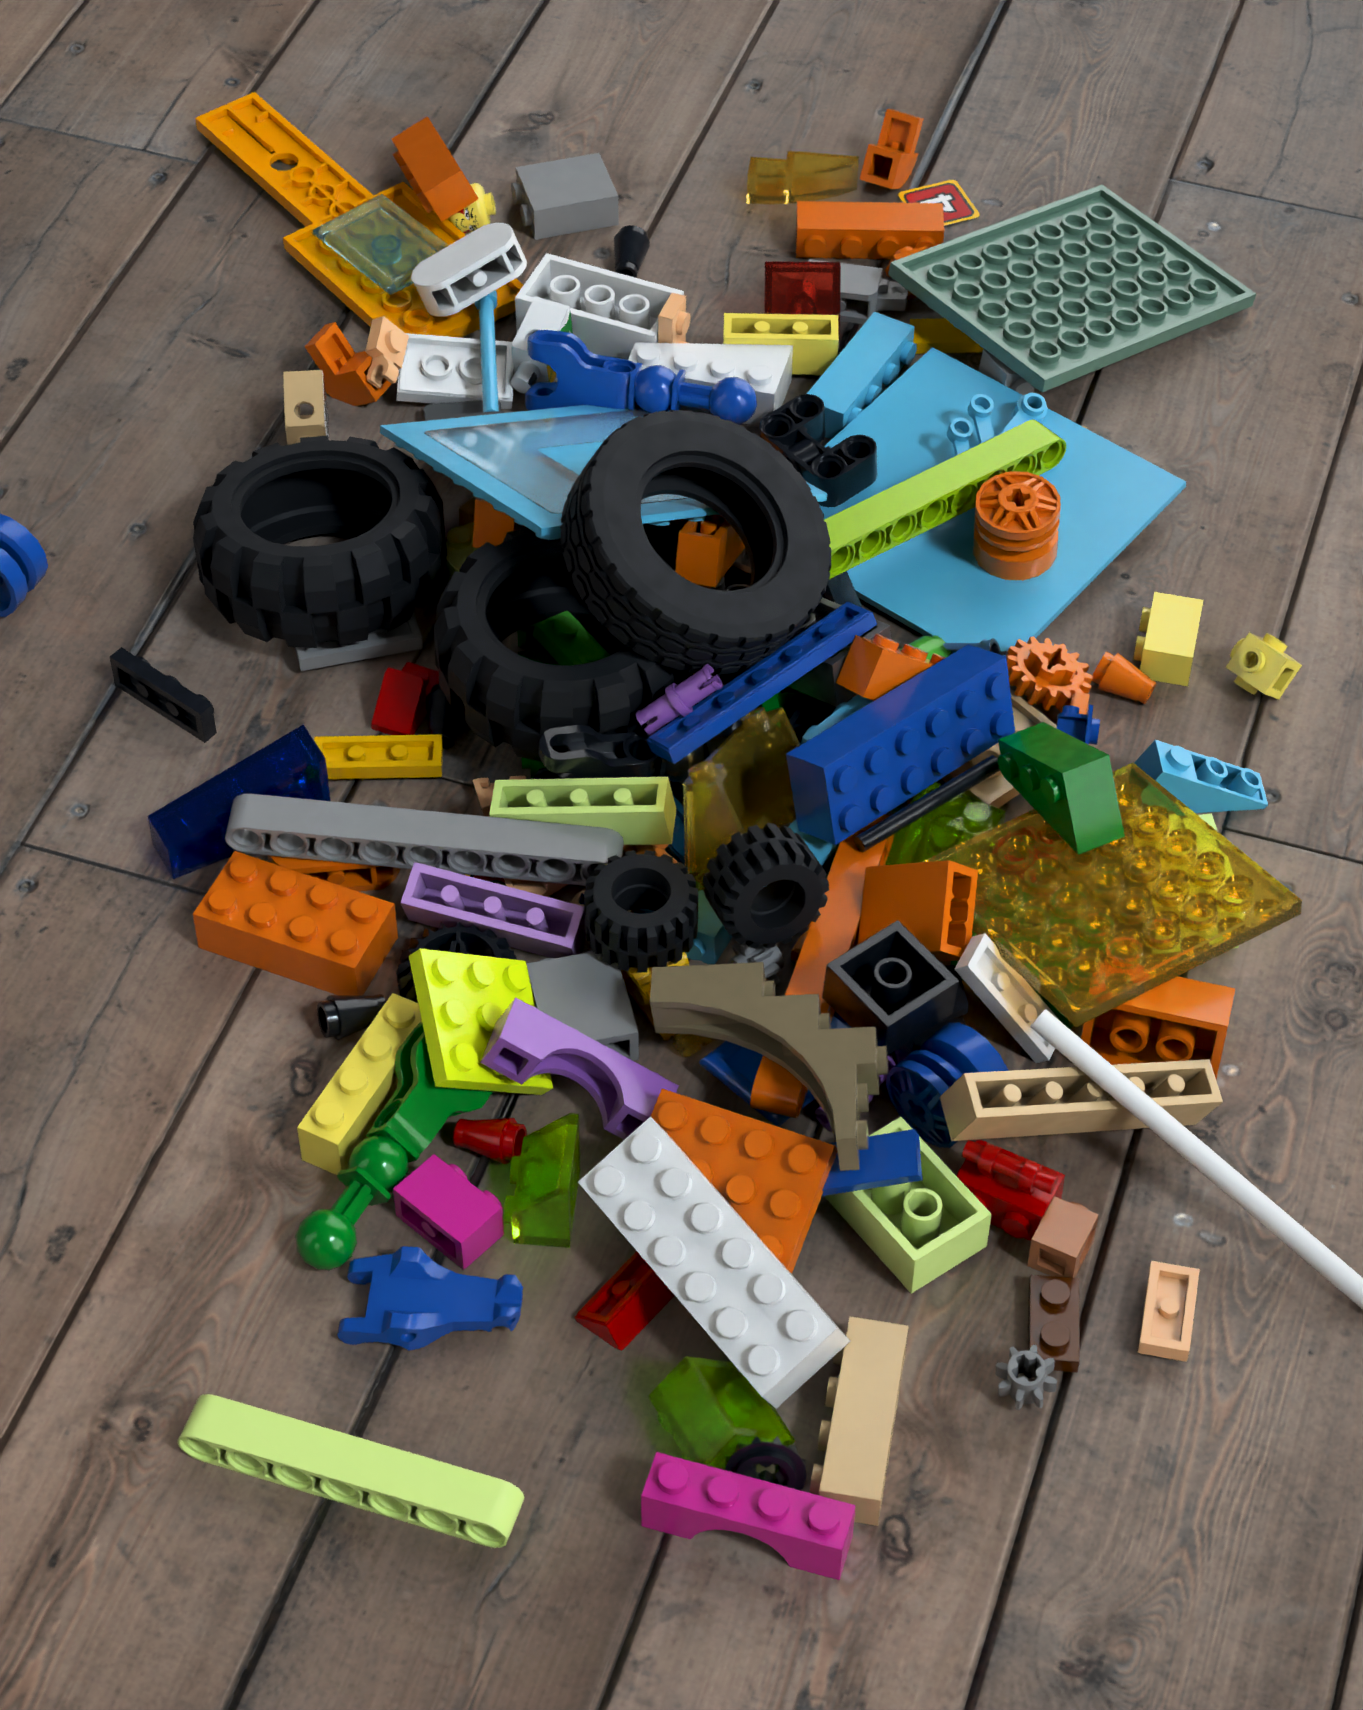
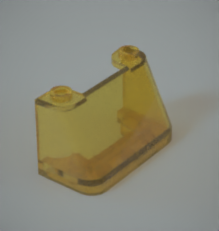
[683,707,800,891]

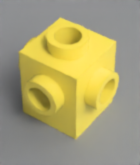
[1226,632,1302,700]

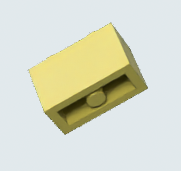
[1133,592,1203,686]

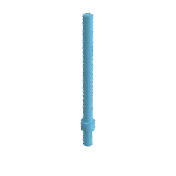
[475,290,499,412]

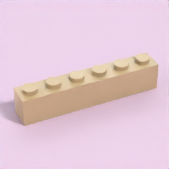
[940,1059,1223,1141]

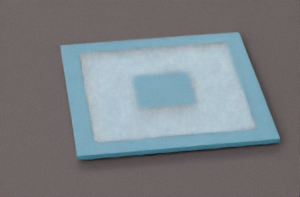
[380,405,827,540]

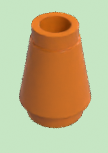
[1092,652,1157,704]

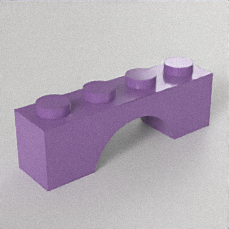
[480,997,678,1140]

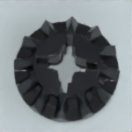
[725,1435,807,1490]

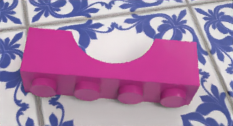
[641,1452,856,1580]

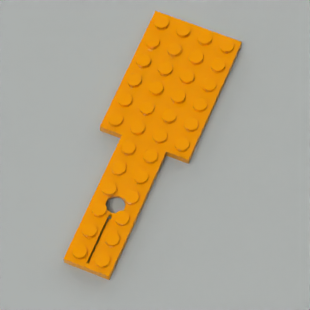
[195,92,523,338]

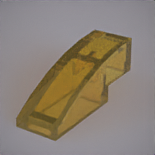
[747,151,859,204]

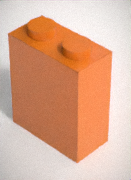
[858,860,978,961]

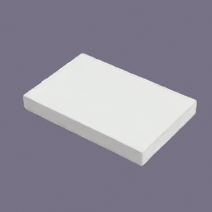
[397,333,514,410]

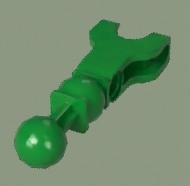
[295,1022,493,1271]

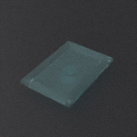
[313,194,449,296]

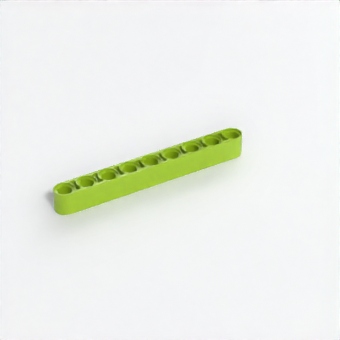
[824,419,1067,579]

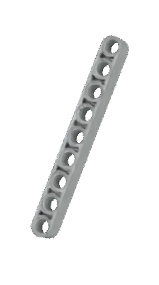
[225,794,624,886]

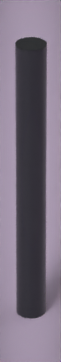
[854,755,1000,852]

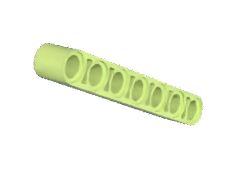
[178,1394,525,1548]

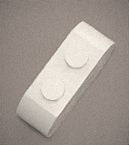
[411,223,527,317]

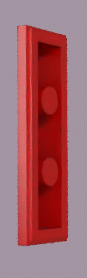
[575,1251,674,1351]

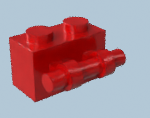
[956,1139,1065,1241]

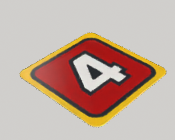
[898,180,980,226]

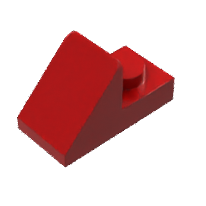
[371,662,439,735]

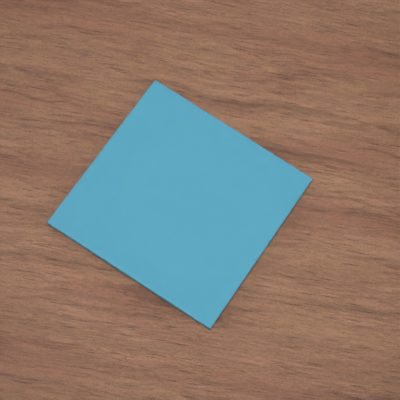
[820,347,1186,656]

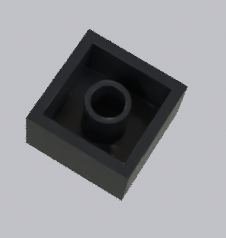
[822,920,959,1056]

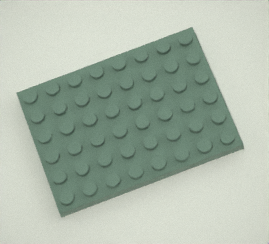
[888,184,1256,393]

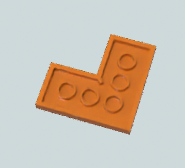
[651,1088,838,1274]

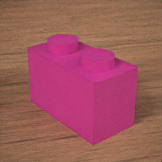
[393,1154,504,1270]

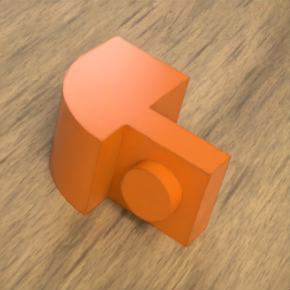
[859,109,924,189]
[304,322,392,406]

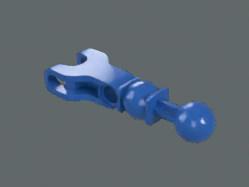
[525,330,757,425]

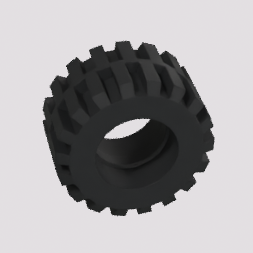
[703,823,829,949]
[584,850,698,972]

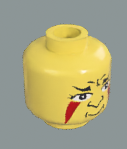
[448,183,496,234]

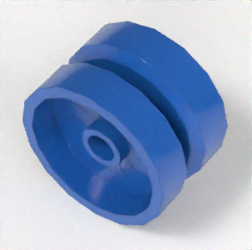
[0,514,48,617]

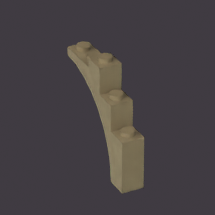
[650,962,888,1171]

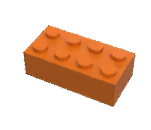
[193,851,398,996]

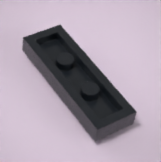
[110,647,217,743]

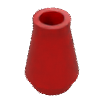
[453,1118,527,1164]

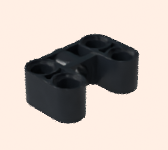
[759,394,877,507]

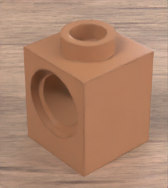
[1027,1196,1099,1278]

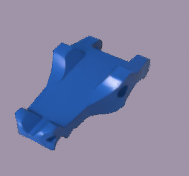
[338,1246,523,1351]

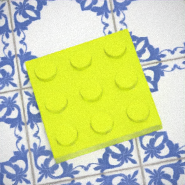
[409,948,553,1095]

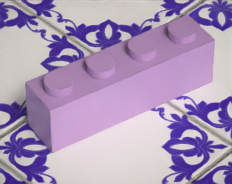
[400,862,586,958]

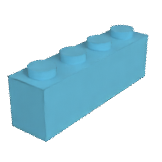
[807,312,917,439]

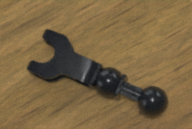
[533,719,790,783]

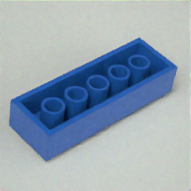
[786,644,1015,845]

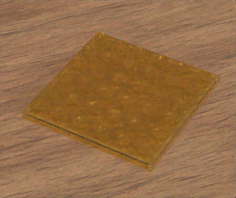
[922,762,1302,1027]

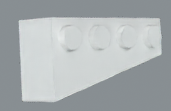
[628,342,793,427]

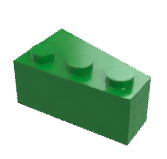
[998,722,1125,855]

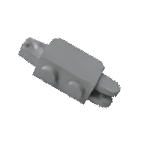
[776,259,908,324]

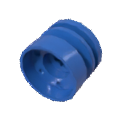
[886,1022,1009,1148]

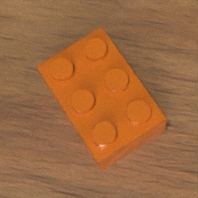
[1081,959,1236,1079]

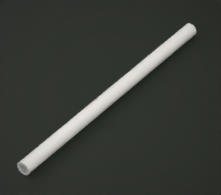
[1030,1009,1363,1309]

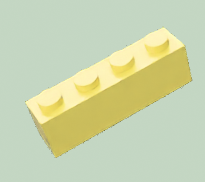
[297,993,422,1175]

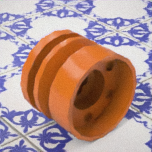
[973,471,1061,581]

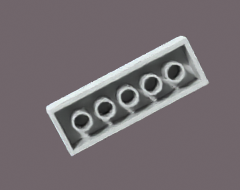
[578,1116,850,1409]

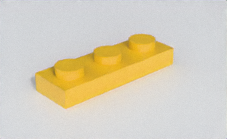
[312,734,443,780]

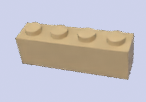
[810,1316,909,1526]

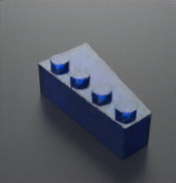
[147,724,331,879]

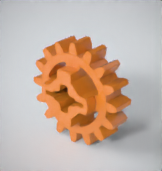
[1006,636,1093,712]

